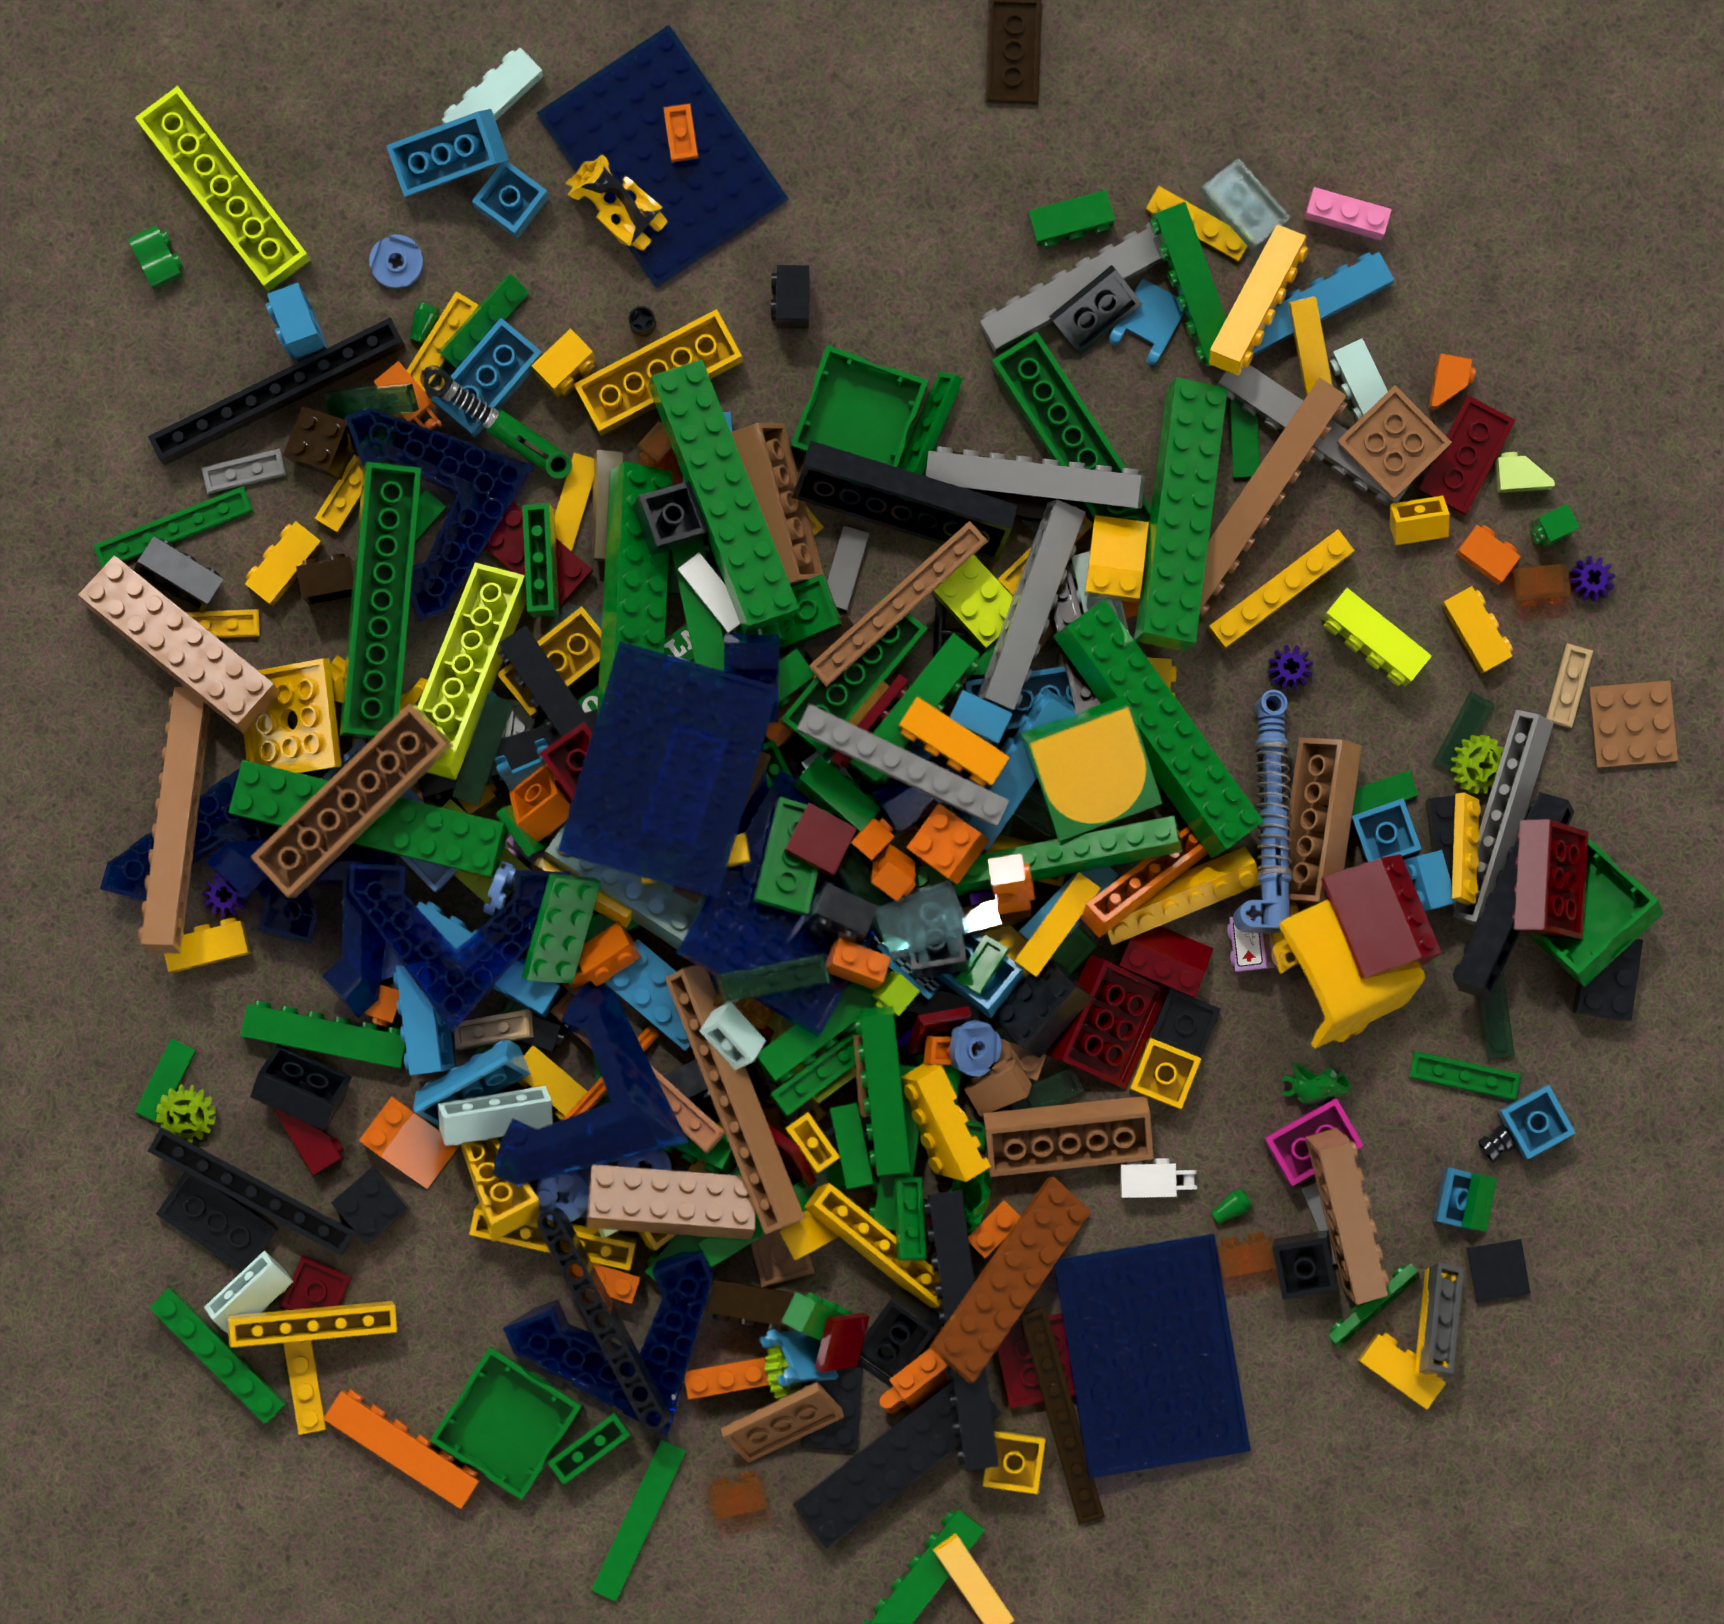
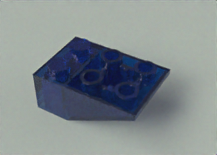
[724,634,779,722]

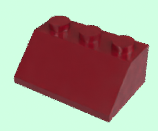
[539,722,632,825]
[1118,926,1213,998]

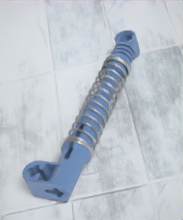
[1233,690,1293,934]

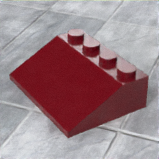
[1513,820,1589,940]
[1321,854,1442,979]
[1046,955,1169,1090]

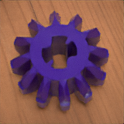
[1569,556,1616,602]
[1267,645,1313,691]
[202,872,249,919]

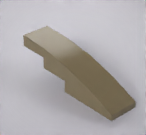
[591,450,623,561]

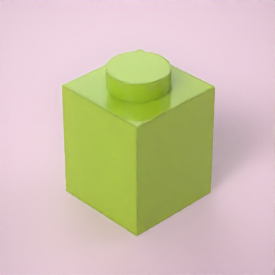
[871,971,920,1016]

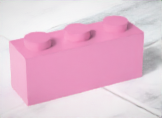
[1304,187,1392,241]

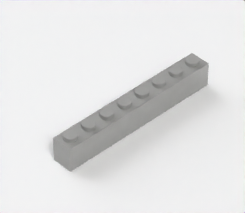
[979,223,1163,353]
[1217,365,1412,506]
[926,446,1145,508]
[977,499,1085,712]
[796,704,1009,827]
[1453,710,1553,925]

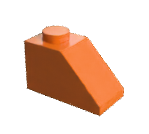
[1428,353,1475,411]
[851,818,895,861]
[349,975,400,1027]

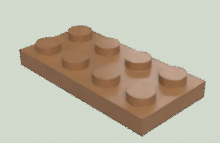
[721,1382,844,1463]

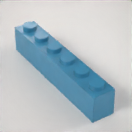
[1252,252,1394,357]

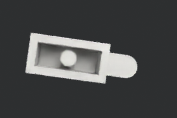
[1120,1158,1197,1198]

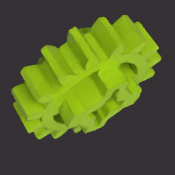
[1450,735,1504,794]
[156,1085,216,1143]
[765,1345,802,1400]

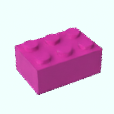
[1262,1098,1364,1186]

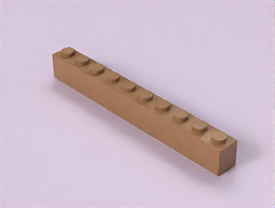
[1199,377,1347,619]
[138,687,212,953]
[665,963,805,1234]

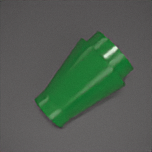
[409,301,440,343]
[1211,1188,1253,1225]

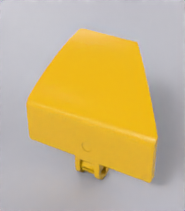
[1279,900,1425,1049]

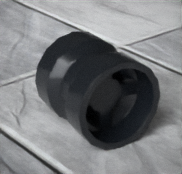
[628,306,656,337]
[1478,1125,1516,1163]

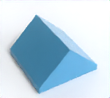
[1432,1167,1474,1230]

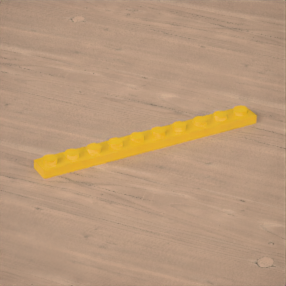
[315,291,479,534]

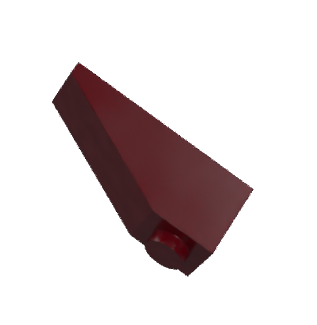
[273,1108,345,1175]

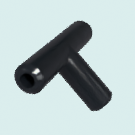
[933,606,967,658]

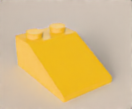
[1084,515,1149,603]

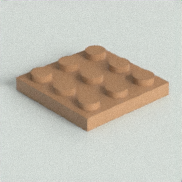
[1336,385,1452,500]
[1588,681,1678,768]

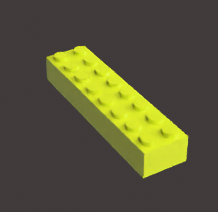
[135,86,311,292]
[417,563,527,780]

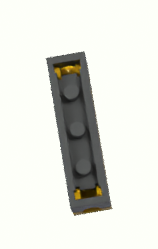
[1414,1262,1464,1381]

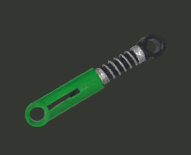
[420,365,572,479]

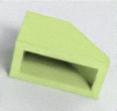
[1495,452,1555,493]

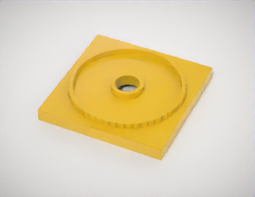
[244,658,342,774]

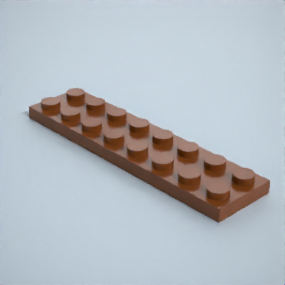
[930,1176,1091,1383]

